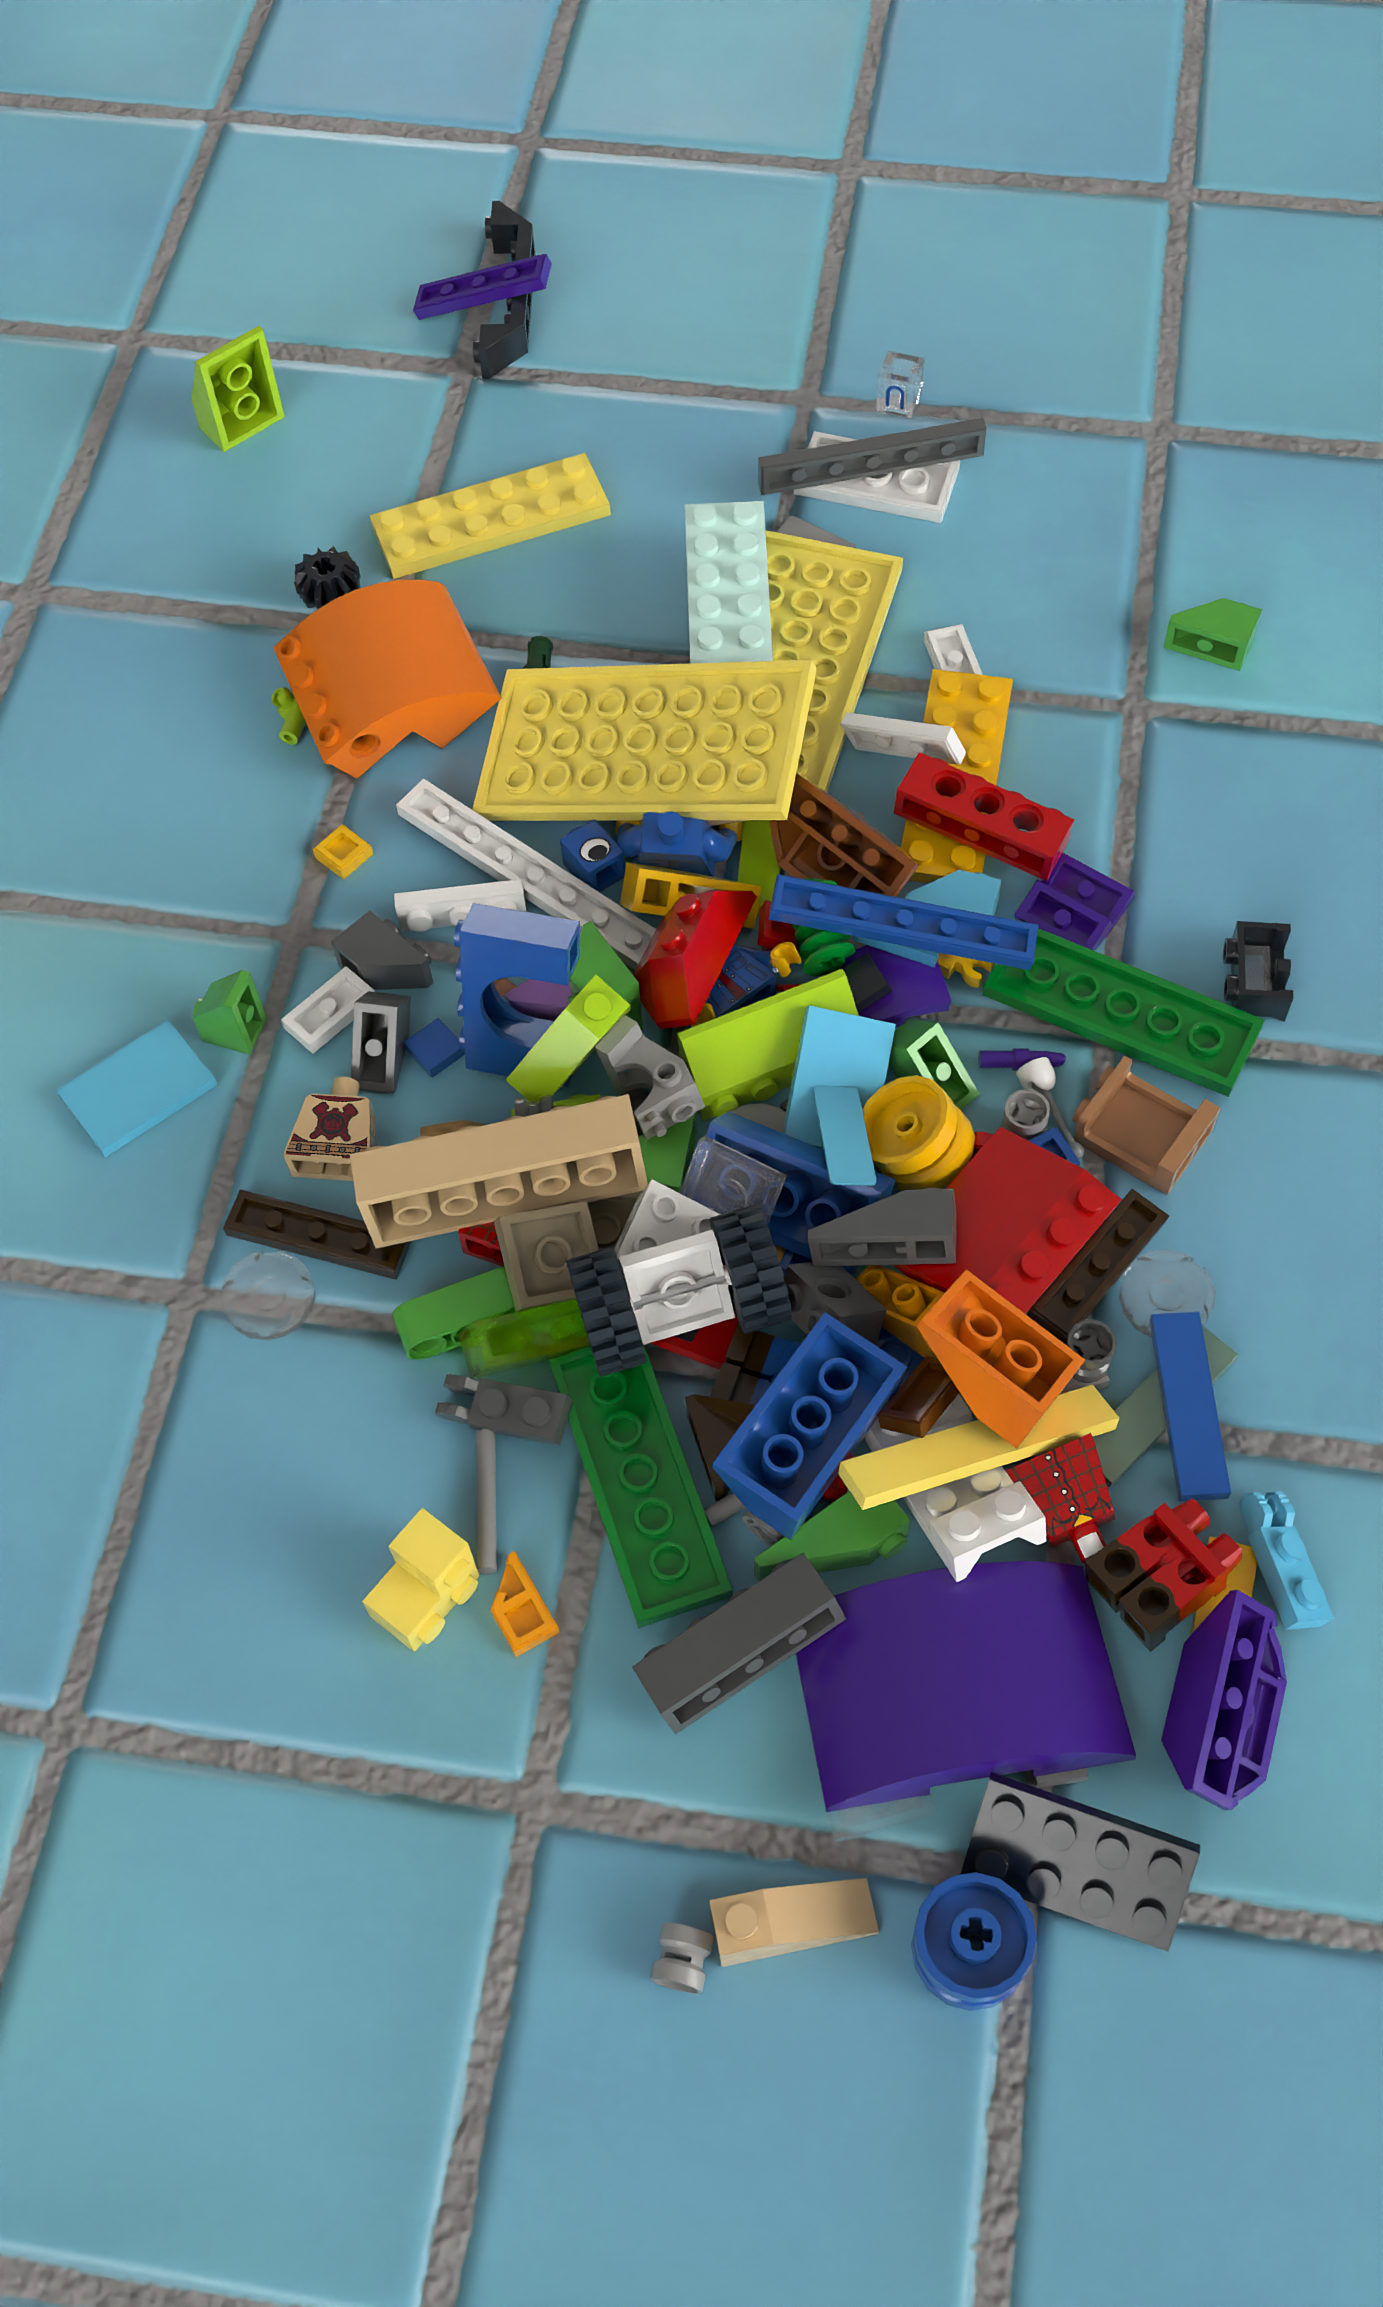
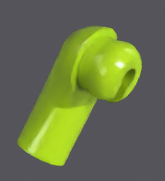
[271,687,306,745]

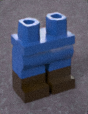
[710,1323,802,1406]

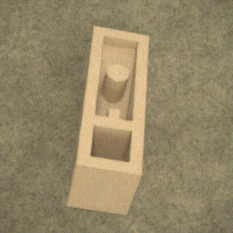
[709,1878,879,1967]

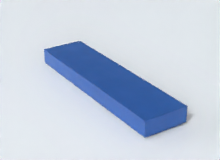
[1149,1311,1231,1502]

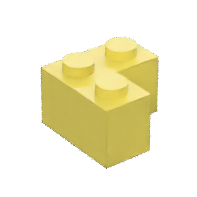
[362,1508,480,1652]

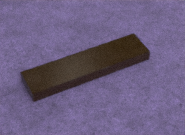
[223,1189,412,1280]
[1027,1189,1169,1344]

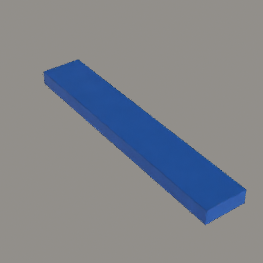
[769,874,1038,970]

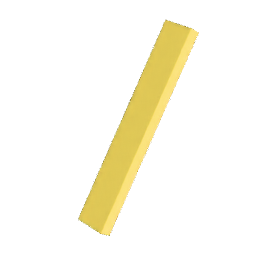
[838,1384,1119,1510]

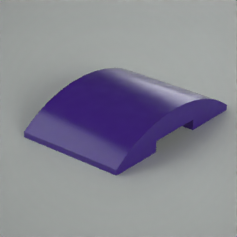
[795,1561,1136,1812]

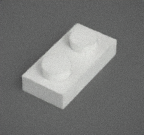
[281,966,375,1054]

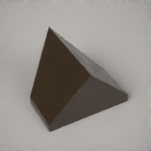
[685,1394,755,1502]

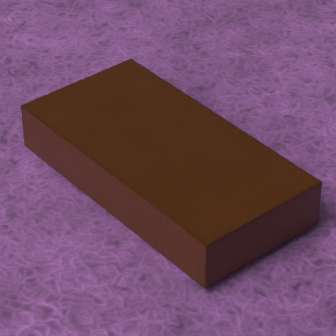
[877,1356,960,1438]

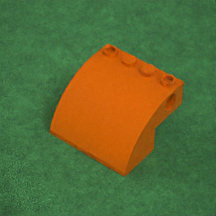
[273,580,502,779]

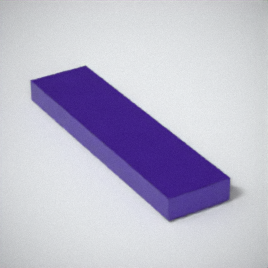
[413,254,552,320]

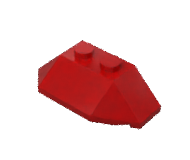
[633,890,757,1029]

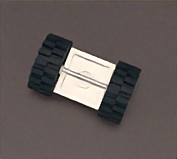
[566,1204,792,1377]

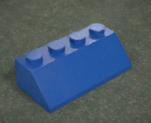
[686,1111,895,1275]
[712,1312,907,1540]

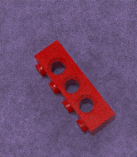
[893,752,1075,881]

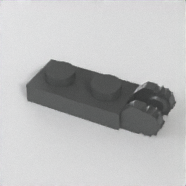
[435,1374,573,1446]

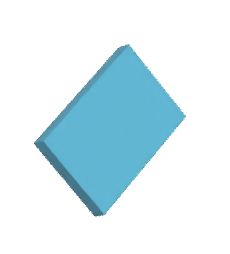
[782,1005,896,1148]
[56,1020,218,1158]

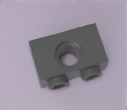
[784,1261,887,1345]

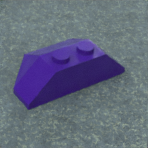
[1161,1590,1287,1810]

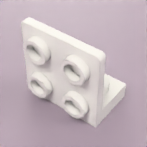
[614,1179,721,1277]

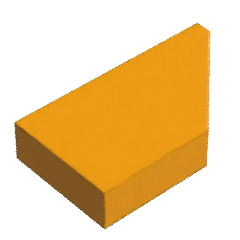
[491,1551,560,1657]

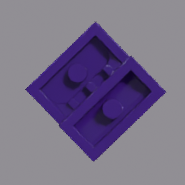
[1014,853,1135,951]
[841,945,952,1028]

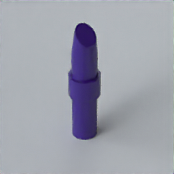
[978,1048,1066,1071]

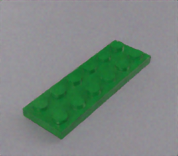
[983,928,1265,1097]
[548,1340,733,1629]

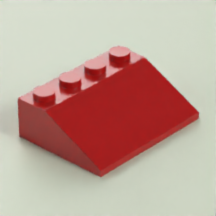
[894,1127,1122,1314]

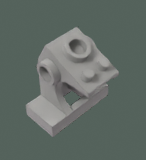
[595,1015,705,1140]

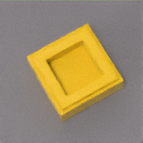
[312,824,373,880]

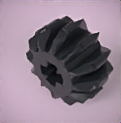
[294,546,361,609]

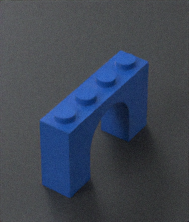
[454,903,580,1087]

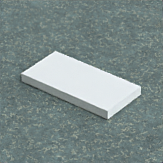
[794,431,960,523]

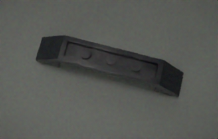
[473,201,536,379]

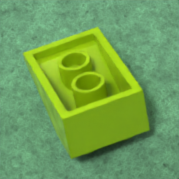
[191,325,285,452]

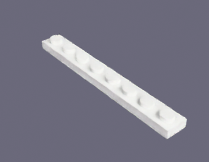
[396,779,656,970]

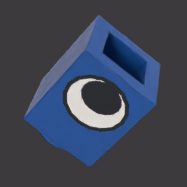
[560,819,625,892]

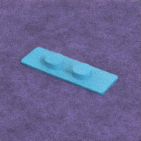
[813,1086,876,1186]

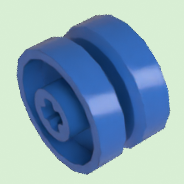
[911,1872,1037,2011]

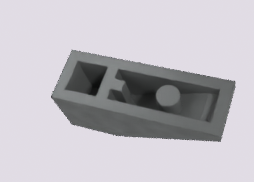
[807,1187,957,1266]

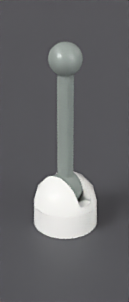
[1016,1057,1084,1159]

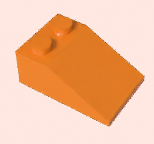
[917,1269,1085,1449]

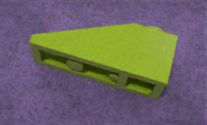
[506,975,631,1102]

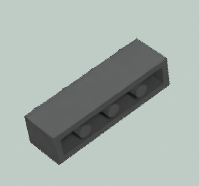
[632,1553,846,1734]

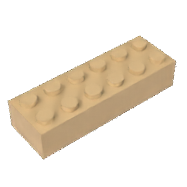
[349,1094,648,1248]

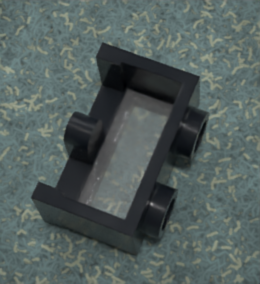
[1223,921,1294,1021]

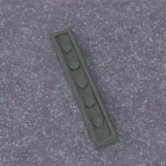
[758,418,986,495]

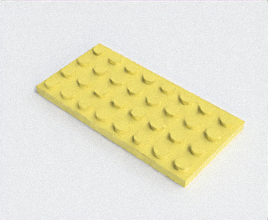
[765,530,903,792]
[472,660,817,821]

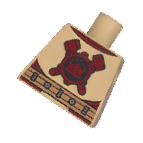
[283,1077,377,1181]

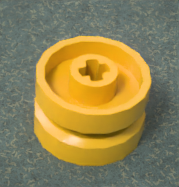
[862,1075,975,1191]

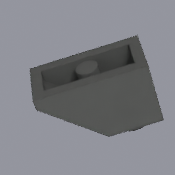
[351,991,411,1093]

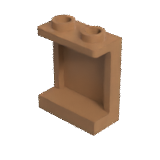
[1072,1056,1221,1195]

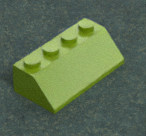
[677,969,859,1122]

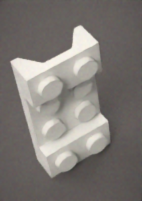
[865,1394,1047,1582]

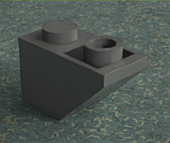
[331,910,434,990]

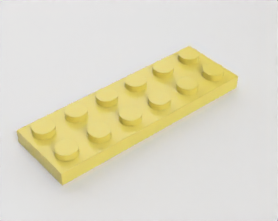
[369,453,611,579]

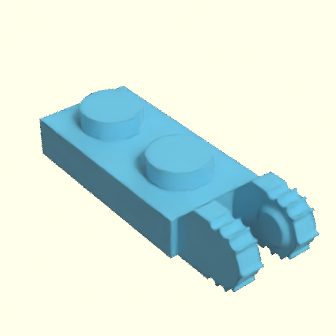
[1239,1491,1334,1630]

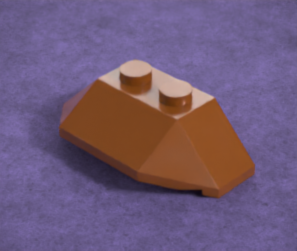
[770,772,919,897]

